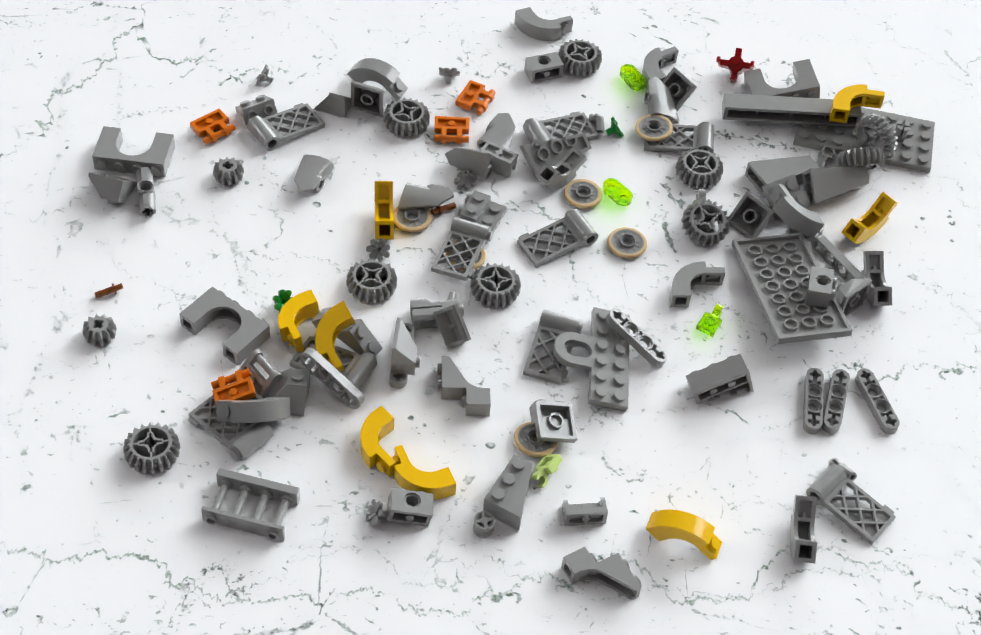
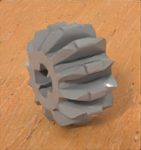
[213,157,244,186]
[82,313,117,347]

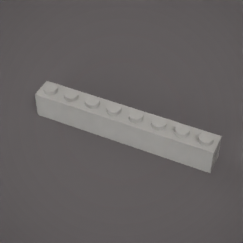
[722,93,862,127]

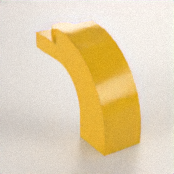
[829,84,885,123]
[374,181,394,240]
[841,192,898,244]
[278,289,320,352]
[315,300,355,373]
[360,406,396,478]
[392,445,456,500]
[645,509,722,560]

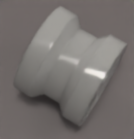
[473,511,495,538]

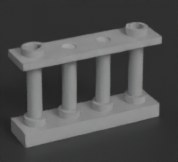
[201,468,300,541]

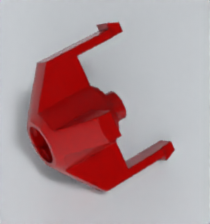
[716,48,755,83]

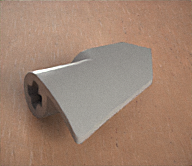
[644,76,680,123]
[477,113,516,150]
[445,146,494,180]
[294,154,334,192]
[398,183,454,210]

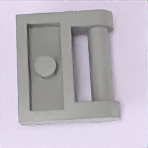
[239,349,283,399]

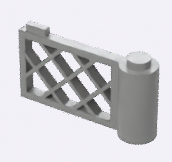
[247,103,325,151]
[523,111,599,143]
[644,122,714,153]
[517,209,598,268]
[431,217,493,281]
[523,310,583,385]
[289,336,378,392]
[188,395,274,461]
[806,464,896,545]

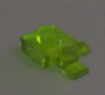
[696,303,724,337]

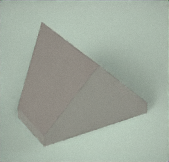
[313,92,351,118]

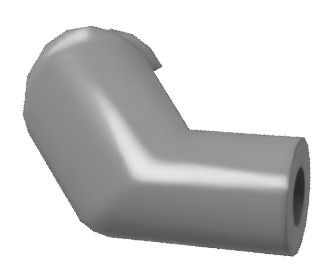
[589,113,605,134]
[828,458,857,481]

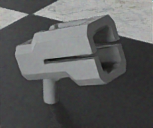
[410,292,464,329]

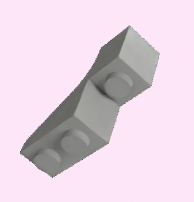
[311,307,383,357]
[437,356,491,416]
[561,547,642,599]

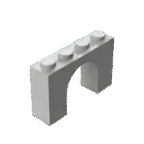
[744,59,820,98]
[92,126,175,177]
[179,286,270,365]

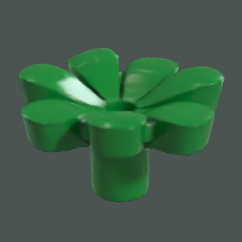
[605,117,624,138]
[272,289,292,313]

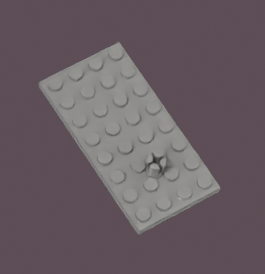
[793,107,935,173]
[732,233,853,344]

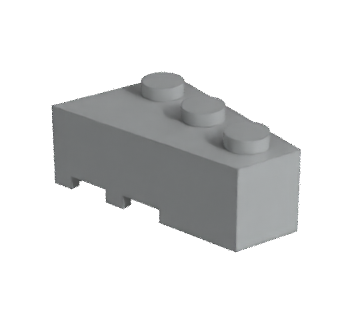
[686,354,754,404]
[483,454,533,531]

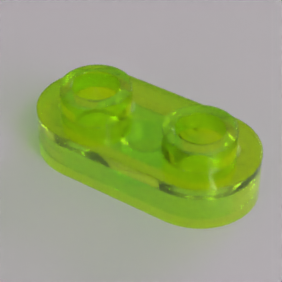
[619,64,646,91]
[602,178,633,206]

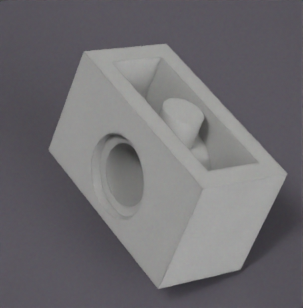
[524,52,564,83]
[805,266,837,308]
[387,488,433,526]

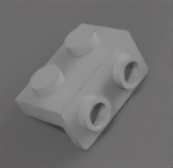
[235,95,277,126]

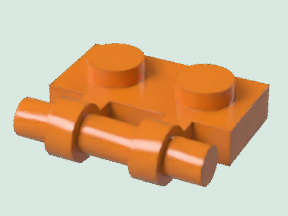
[455,80,496,115]
[190,109,236,145]
[434,116,469,144]
[211,368,257,405]

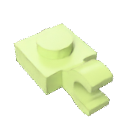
[531,454,563,488]

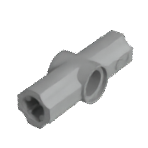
[137,167,156,218]

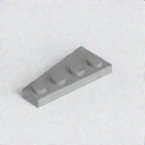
[519,133,592,178]

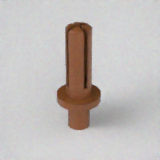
[431,202,456,215]
[94,283,124,298]

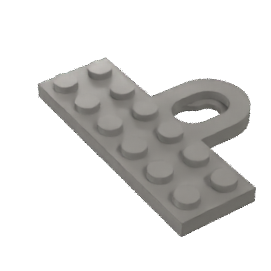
[553,307,630,411]

